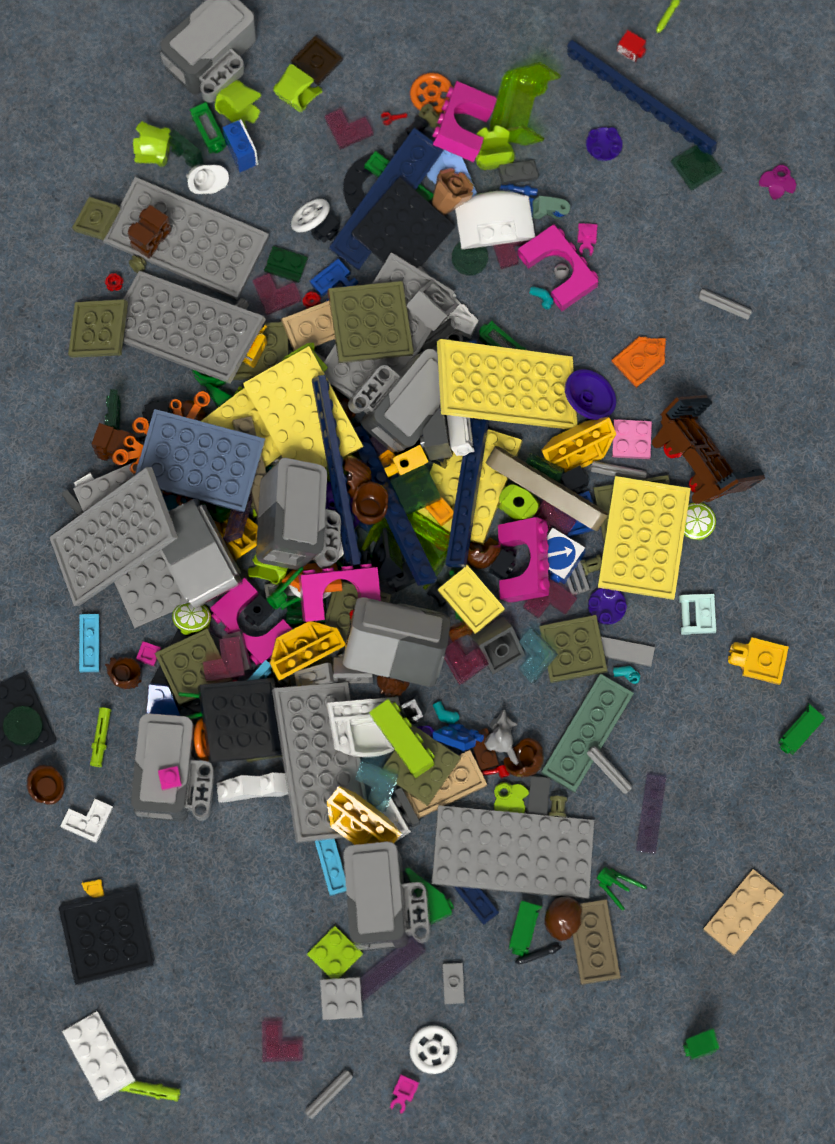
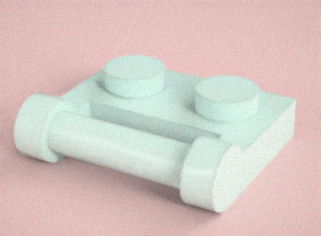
[679,594,716,635]

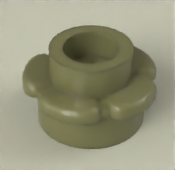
[129,255,146,273]

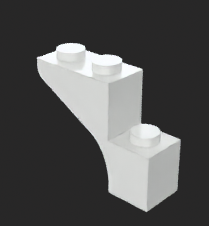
[217,773,288,802]

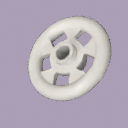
[291,199,330,232]
[409,1025,457,1074]

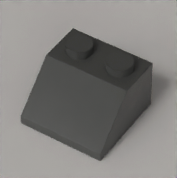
[420,408,452,461]
[470,617,525,675]

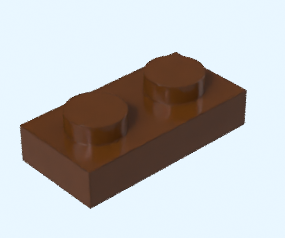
[473,728,499,771]

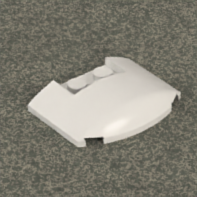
[455,191,535,250]
[327,697,402,757]

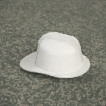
[186,165,229,194]

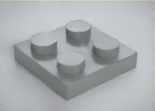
[320,977,363,1020]

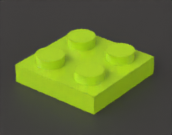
[307,926,363,978]

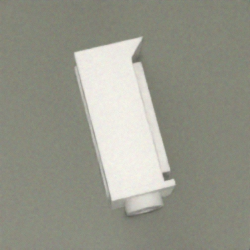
[447,415,475,456]

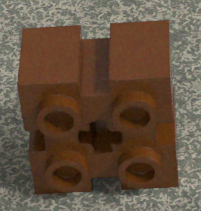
[128,205,171,259]
[91,423,137,467]

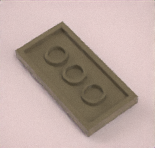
[572,900,620,985]

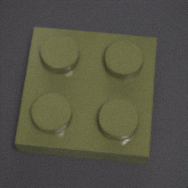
[72,197,121,240]

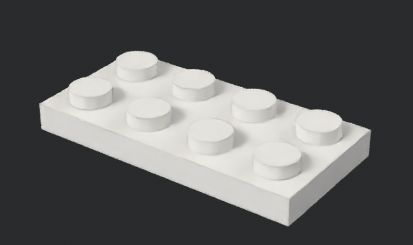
[62,1012,135,1101]

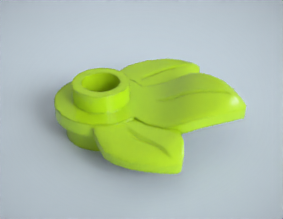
[494,782,529,813]

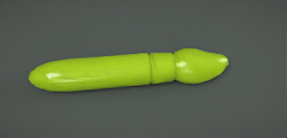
[656,0,680,33]

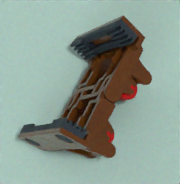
[652,395,766,504]

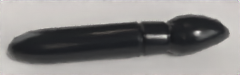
[515,944,562,964]

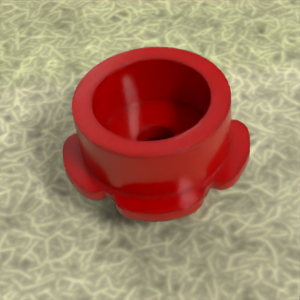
[105,273,123,291]
[302,292,321,309]

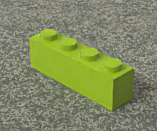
[369,699,435,779]

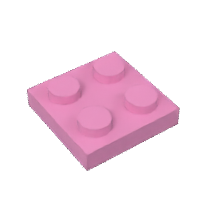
[612,419,652,459]

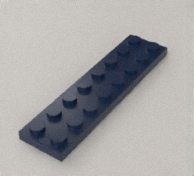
[328,128,444,270]

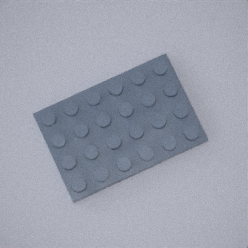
[135,409,266,513]

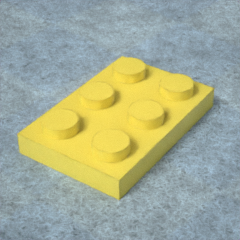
[438,565,505,634]

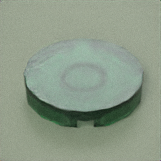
[452,242,488,276]
[3,706,43,745]

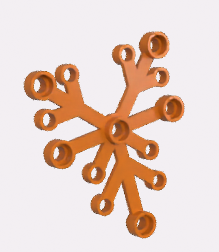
[112,391,210,506]

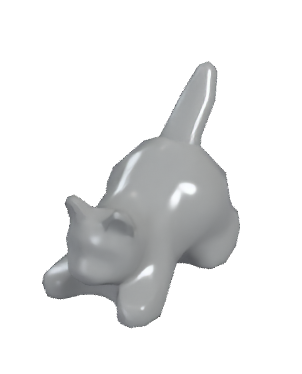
[484,710,518,765]

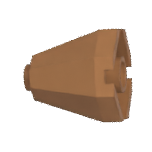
[432,168,474,215]

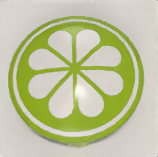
[684,503,716,540]
[172,603,211,635]

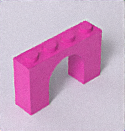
[432,81,497,162]
[517,224,599,312]
[498,517,550,602]
[298,564,381,622]
[210,578,293,666]

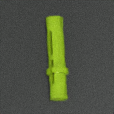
[90,707,111,767]
[119,1081,181,1102]

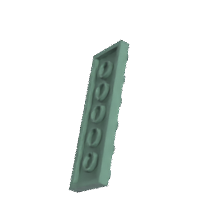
[541,674,634,793]

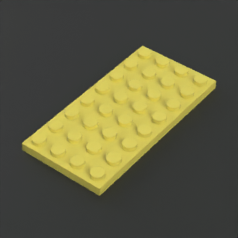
[437,339,577,430]

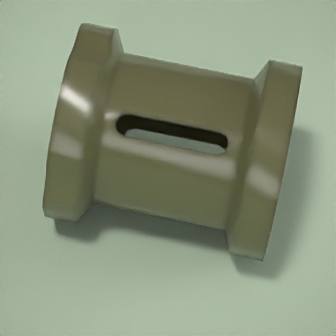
[419,104,440,128]
[580,554,602,576]
[549,796,567,817]

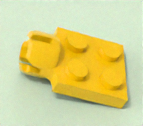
[728,637,788,685]

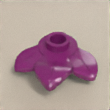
[759,165,796,200]

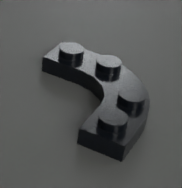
[343,149,387,216]

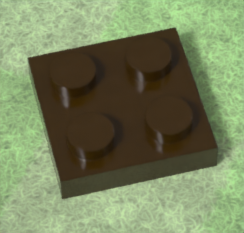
[291,35,343,86]

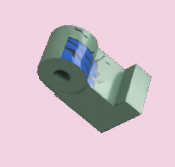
[532,196,570,219]

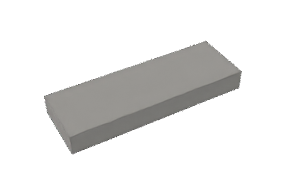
[601,637,655,667]

